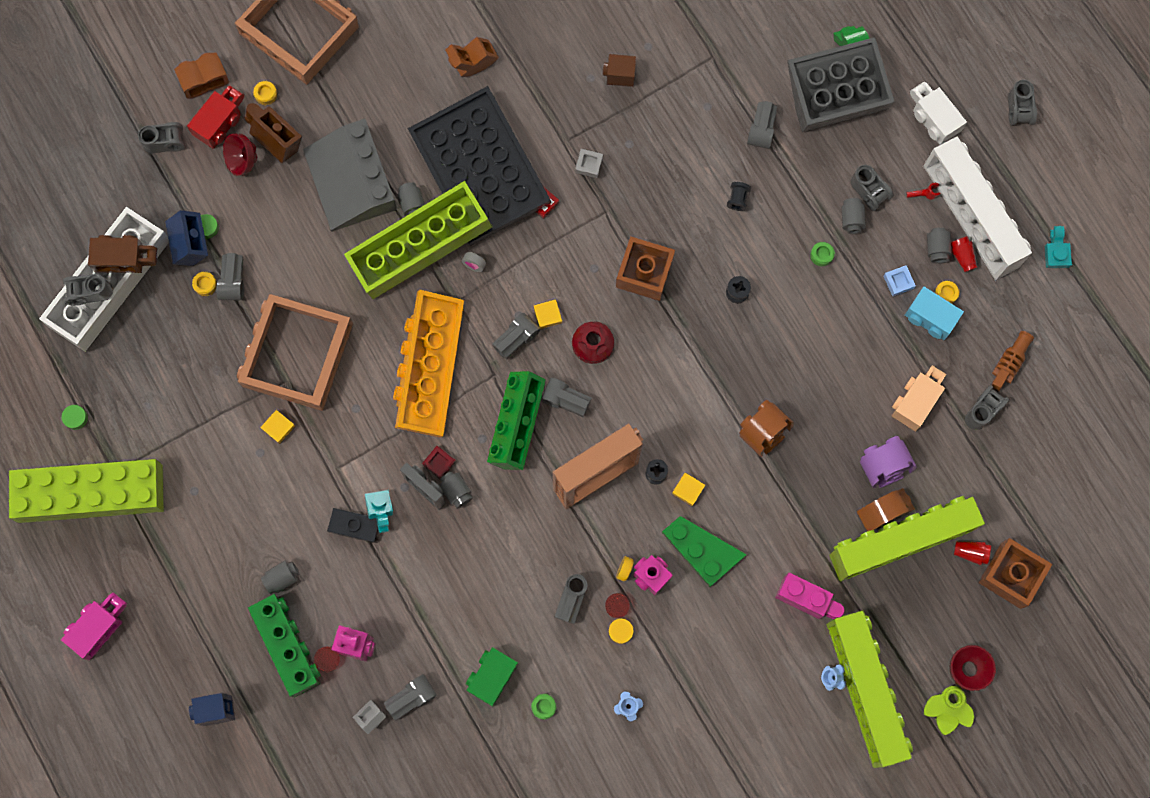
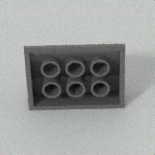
[787,37,895,132]
[303,119,397,232]

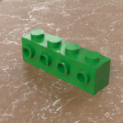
[487,371,546,470]
[248,594,321,698]

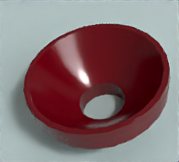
[223,133,258,176]
[572,321,614,364]
[949,645,996,691]

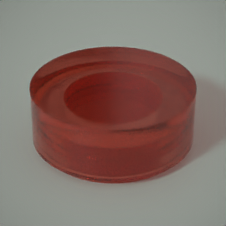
[605,593,630,619]
[314,647,340,672]

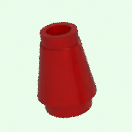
[951,236,978,272]
[954,541,991,565]

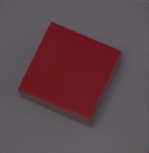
[422,446,456,479]

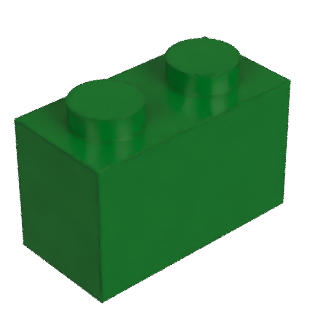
[466,647,518,707]

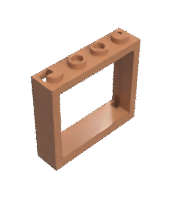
[235,0,359,85]
[237,294,353,411]
[553,424,643,510]

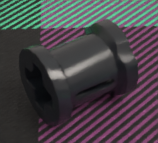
[727,182,751,211]
[645,459,668,485]

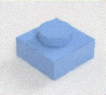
[883,266,916,297]

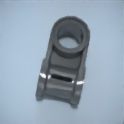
[1008,79,1037,125]
[138,122,185,153]
[851,165,893,211]
[63,274,113,306]
[965,384,1009,430]

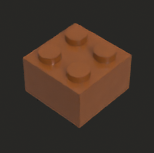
[616,236,675,301]
[978,538,1052,609]

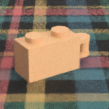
[892,365,946,431]

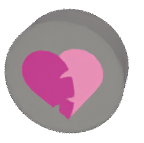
[462,252,486,272]

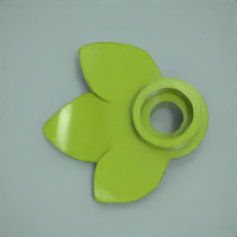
[924,686,974,735]

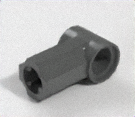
[747,101,777,149]
[216,253,244,300]
[492,313,540,360]
[541,378,592,417]
[554,574,588,624]
[384,674,437,721]

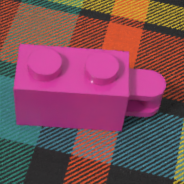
[775,573,844,619]
[61,592,127,661]
[331,625,376,662]

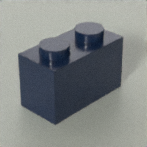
[165,210,208,266]
[189,693,235,726]

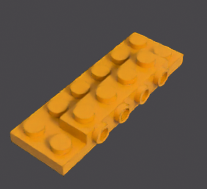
[393,290,464,438]

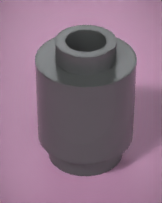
[398,182,425,216]
[841,198,866,234]
[927,228,952,264]
[439,472,473,509]
[261,560,300,594]

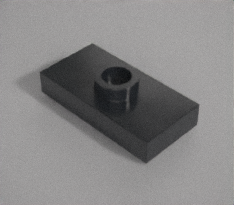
[327,508,378,543]

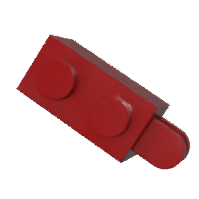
[187,86,244,149]

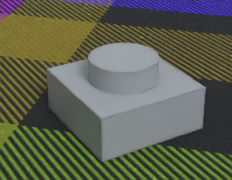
[575,149,603,178]
[353,700,386,734]

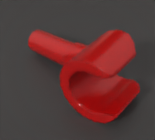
[906,182,941,200]

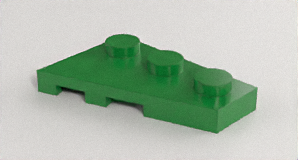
[662,516,746,587]

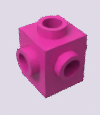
[634,555,673,595]

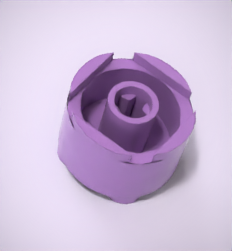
[860,436,917,488]

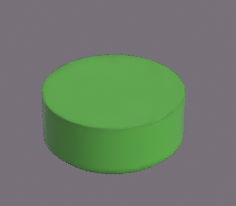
[201,214,219,239]
[810,242,835,266]
[61,405,88,430]
[531,694,556,720]

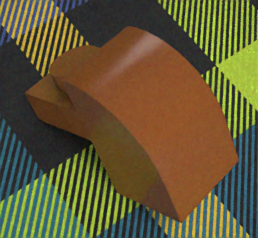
[445,37,499,77]
[856,488,915,532]

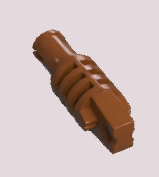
[992,331,1034,392]

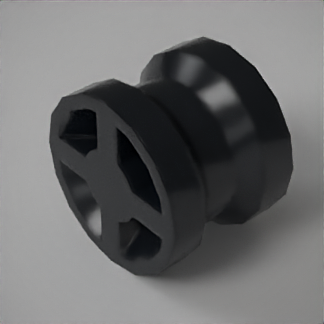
[726,276,751,304]

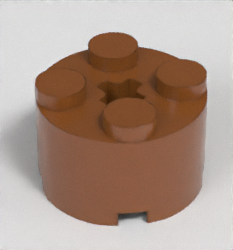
[739,400,794,457]

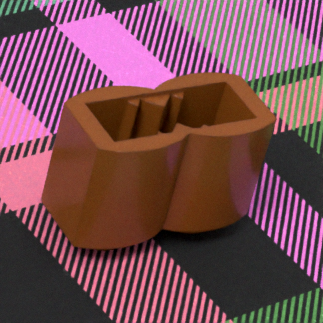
[174,52,229,99]

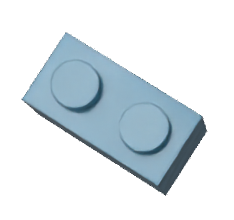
[905,287,964,340]

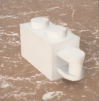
[910,82,967,145]

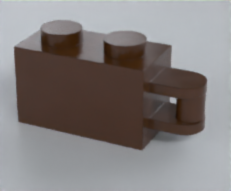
[245,103,302,163]
[88,235,158,273]

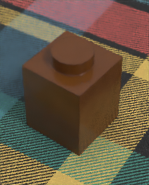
[603,54,636,87]

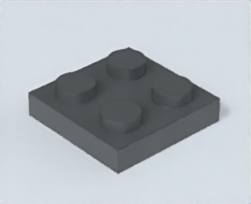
[400,462,446,510]

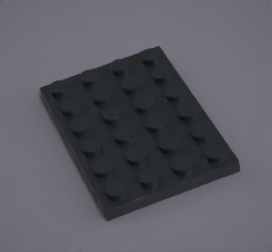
[407,86,552,246]

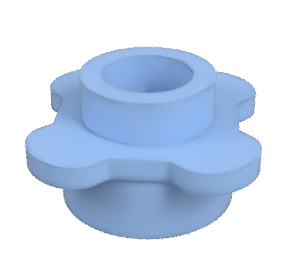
[821,665,846,691]
[614,692,643,721]

